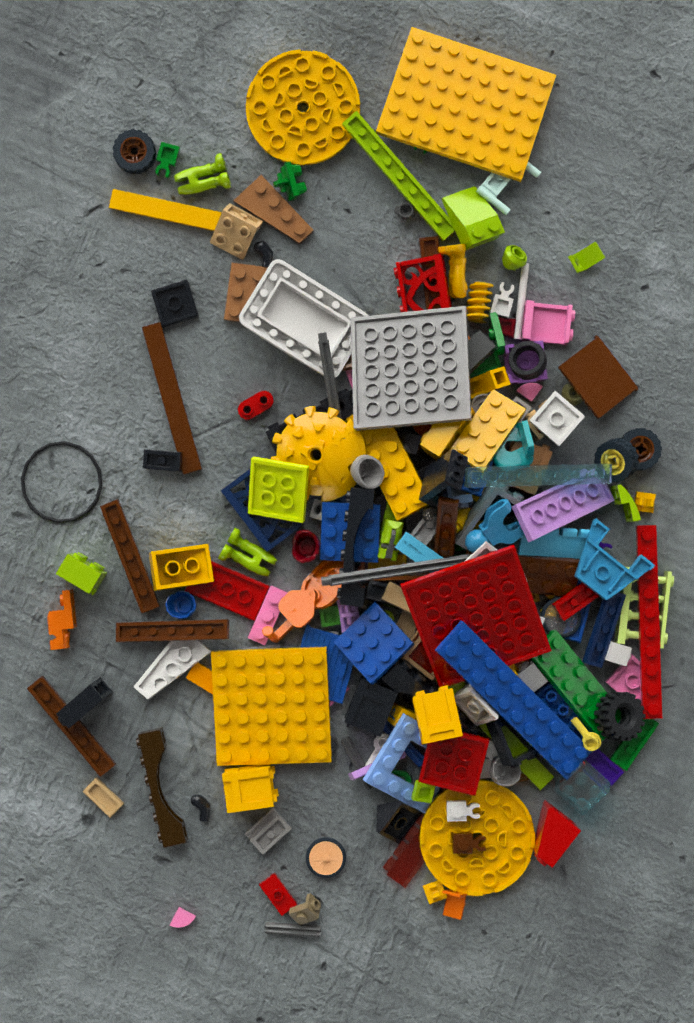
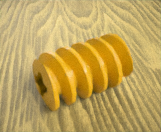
[466,282,494,323]

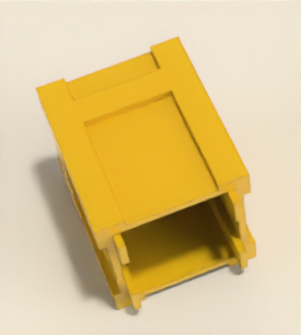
[412,685,463,745]
[222,764,279,813]

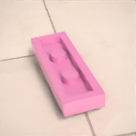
[248,585,288,645]

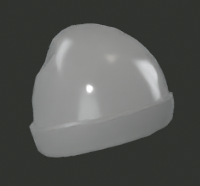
[350,455,384,489]

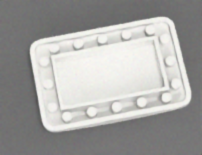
[239,259,368,378]

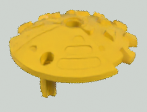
[271,406,367,502]

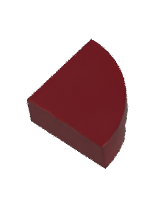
[498,317,516,339]

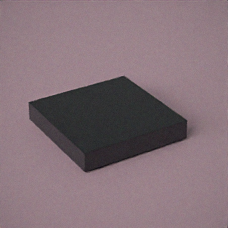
[151,279,199,328]

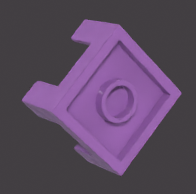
[503,341,548,385]

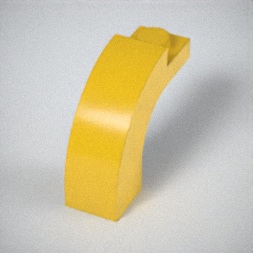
[470,366,511,400]

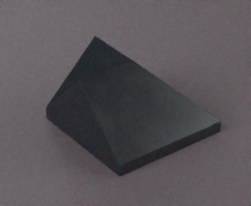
[376,801,422,844]

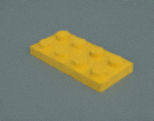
[450,389,526,473]

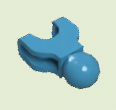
[465,499,524,553]

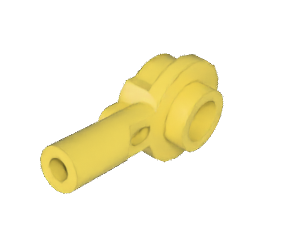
[571,717,602,751]

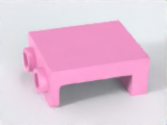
[521,300,575,345]

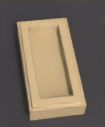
[83,777,124,818]

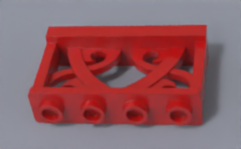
[394,253,452,312]

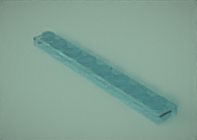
[465,463,612,488]

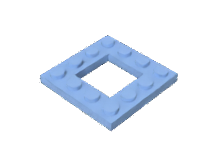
[363,713,441,813]

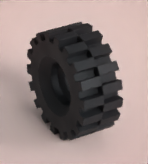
[594,692,646,741]

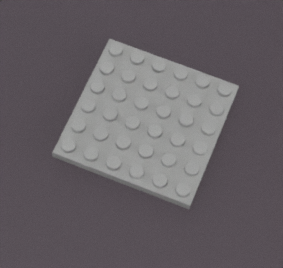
[351,306,472,431]

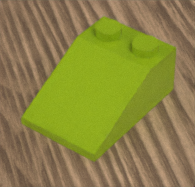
[441,186,505,251]

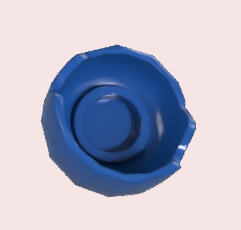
[165,590,197,620]

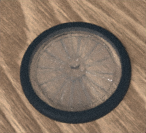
[541,597,581,638]

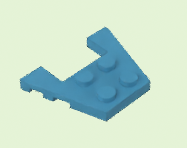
[574,518,655,600]

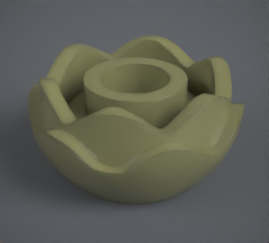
[561,383,583,406]

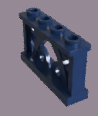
[221,469,304,552]

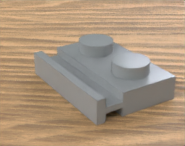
[245,807,292,855]

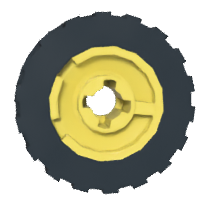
[594,438,639,483]

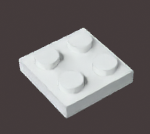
[529,391,585,446]

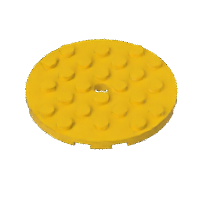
[246,49,360,166]
[419,779,535,896]

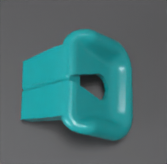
[493,420,534,471]

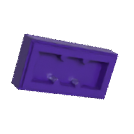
[584,749,624,786]

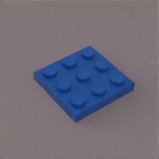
[320,502,381,563]
[334,602,415,685]

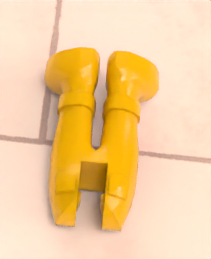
[438,244,468,298]

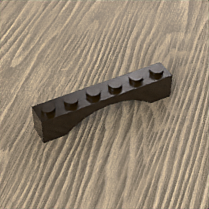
[136,727,188,848]

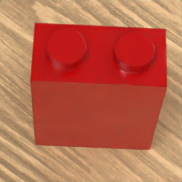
[533,800,581,868]

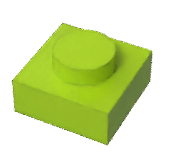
[411,780,436,803]

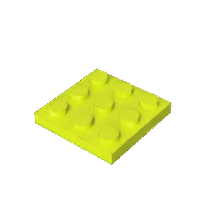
[248,457,309,523]

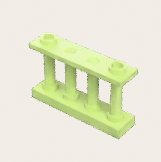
[614,566,674,649]

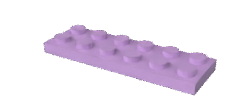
[512,468,615,543]

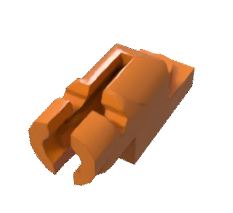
[47,589,77,650]

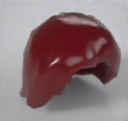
[292,530,321,563]

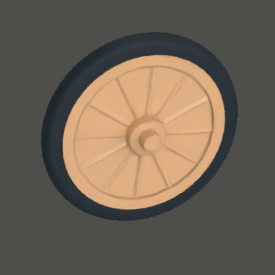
[306,837,346,878]

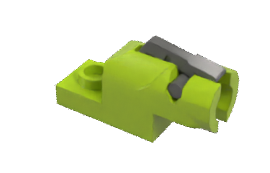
[377,500,404,561]

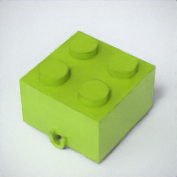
[56,552,107,595]

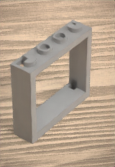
[456,480,524,550]

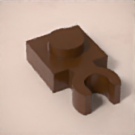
[452,833,486,854]

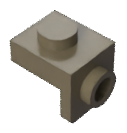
[289,893,321,925]

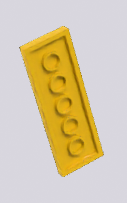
[346,415,428,521]

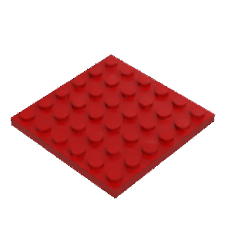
[400,545,552,688]

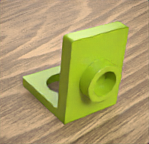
[568,242,605,273]

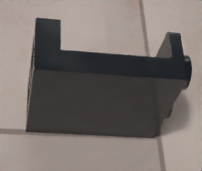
[419,449,468,508]

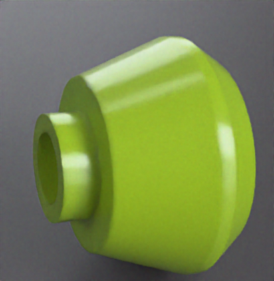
[502,245,527,270]

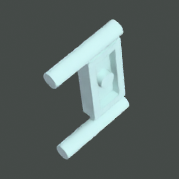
[476,162,541,215]

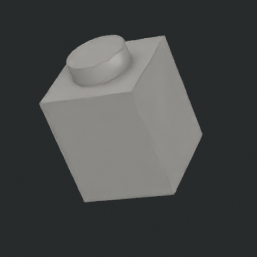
[517,660,548,692]

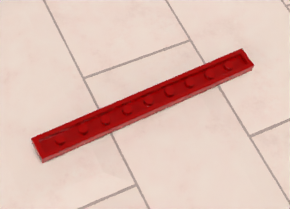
[636,525,662,719]

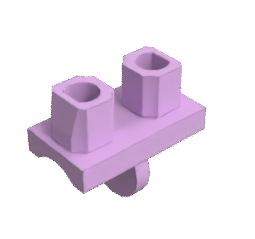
[337,599,359,633]

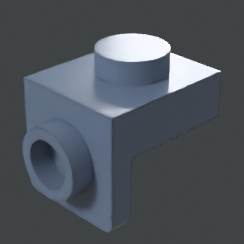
[443,486,473,509]

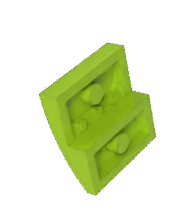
[610,485,641,522]

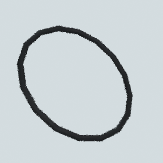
[21,441,103,523]

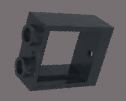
[485,716,538,768]

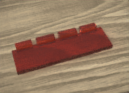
[383,812,425,888]

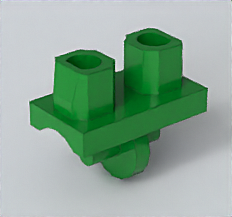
[273,161,307,201]

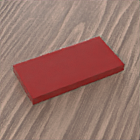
[185,561,270,621]

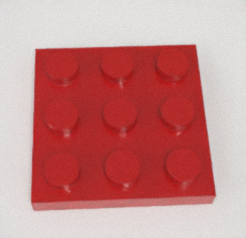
[418,732,490,796]

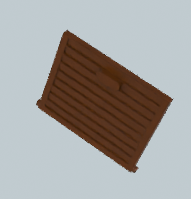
[558,335,638,419]

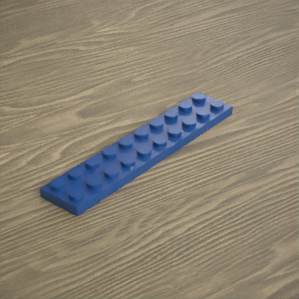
[435,621,592,780]

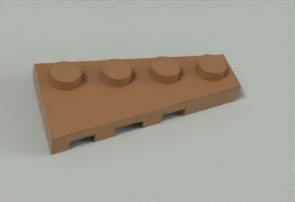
[233,175,314,244]

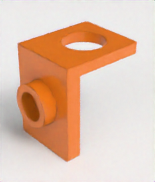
[442,889,467,920]

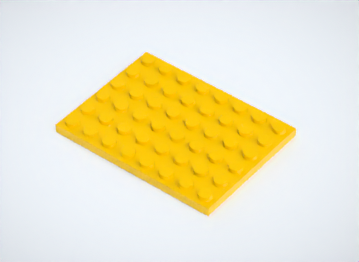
[376,27,556,182]

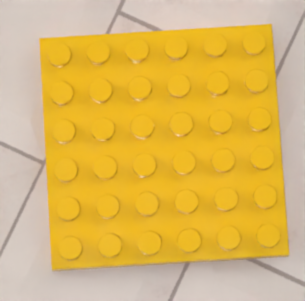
[211,646,332,766]

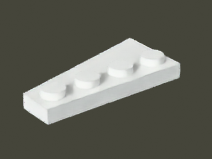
[134,640,211,699]

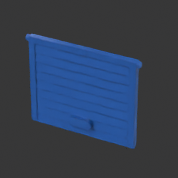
[300,624,353,704]

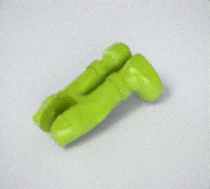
[174,153,231,195]
[218,528,277,577]

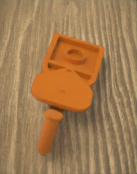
[262,560,344,643]

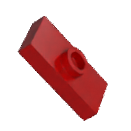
[259,872,297,916]

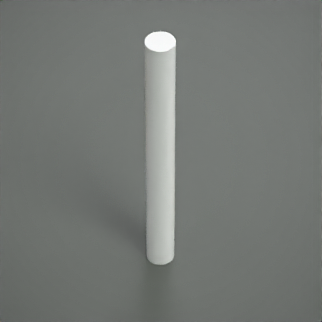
[513,263,529,340]

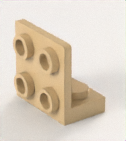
[210,203,263,260]

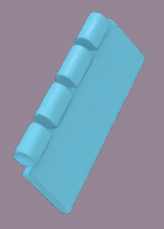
[518,528,590,559]

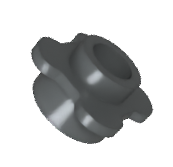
[394,200,417,223]

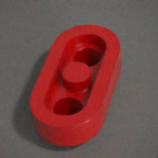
[238,391,274,420]

